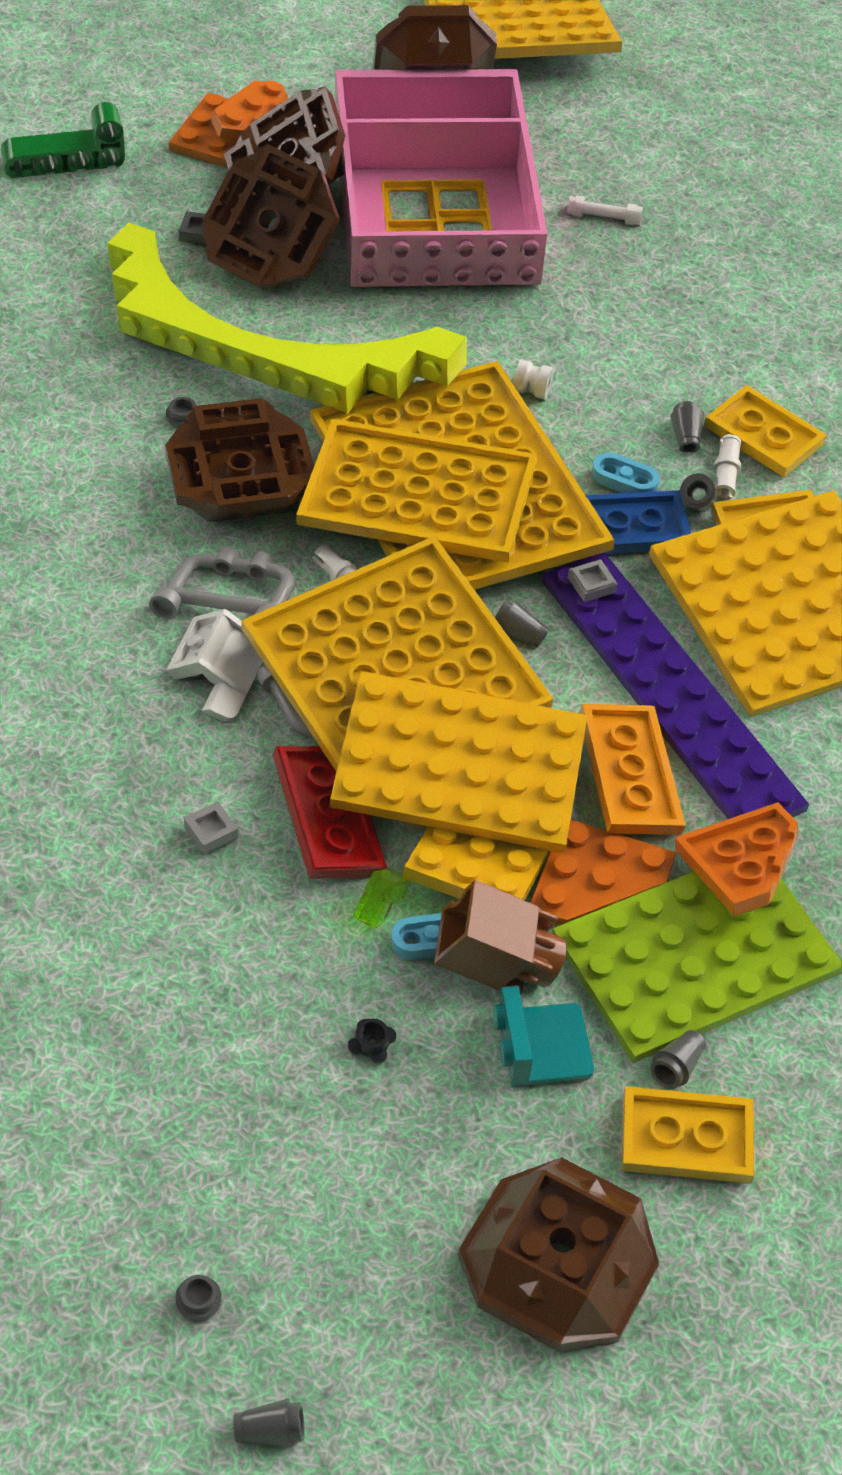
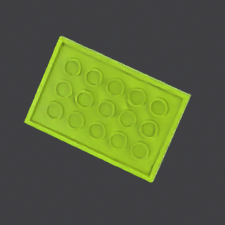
[552,871,842,1063]

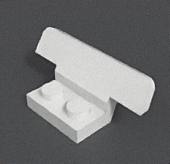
[166,609,263,722]

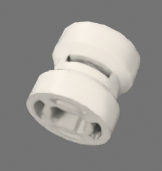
[513,359,554,400]

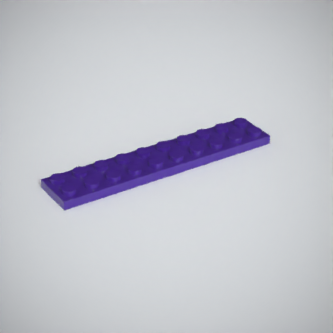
[542,552,809,819]

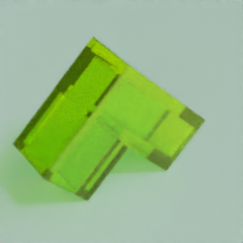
[353,868,411,929]

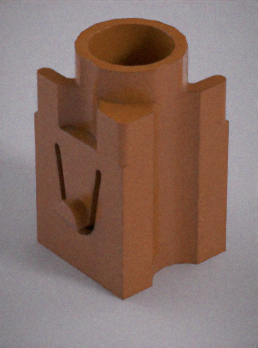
[434,880,566,996]

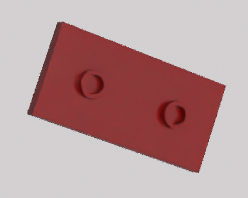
[272,746,387,879]

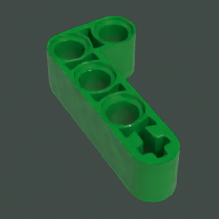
[0,102,125,178]

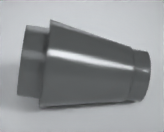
[670,401,704,452]
[495,600,549,647]
[650,1030,706,1089]
[233,1398,305,1448]

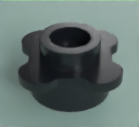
[348,1019,396,1063]

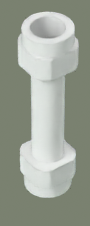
[567,195,643,226]

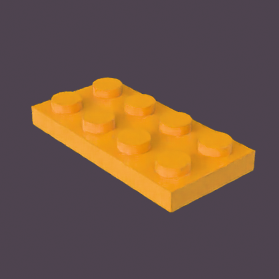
[579,703,686,835]

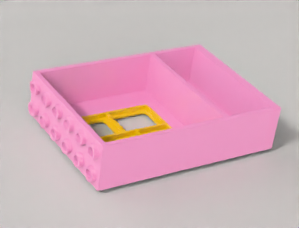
[335,69,547,287]

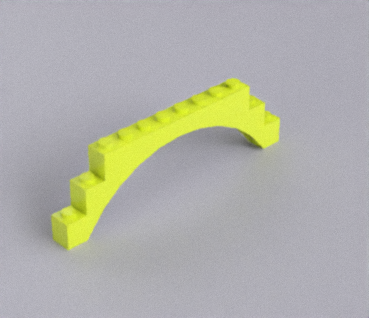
[107,223,467,413]

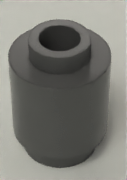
[680,473,717,513]

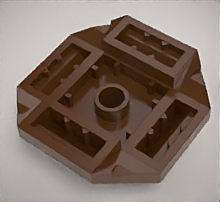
[372,5,497,70]
[224,87,346,185]
[202,144,340,290]
[165,398,314,522]
[458,1157,659,1352]

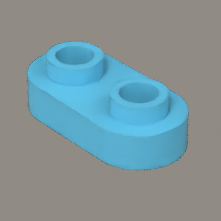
[592,453,660,493]
[391,913,441,960]

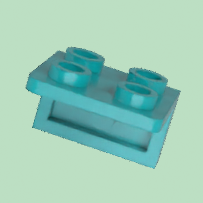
[493,986,594,1087]

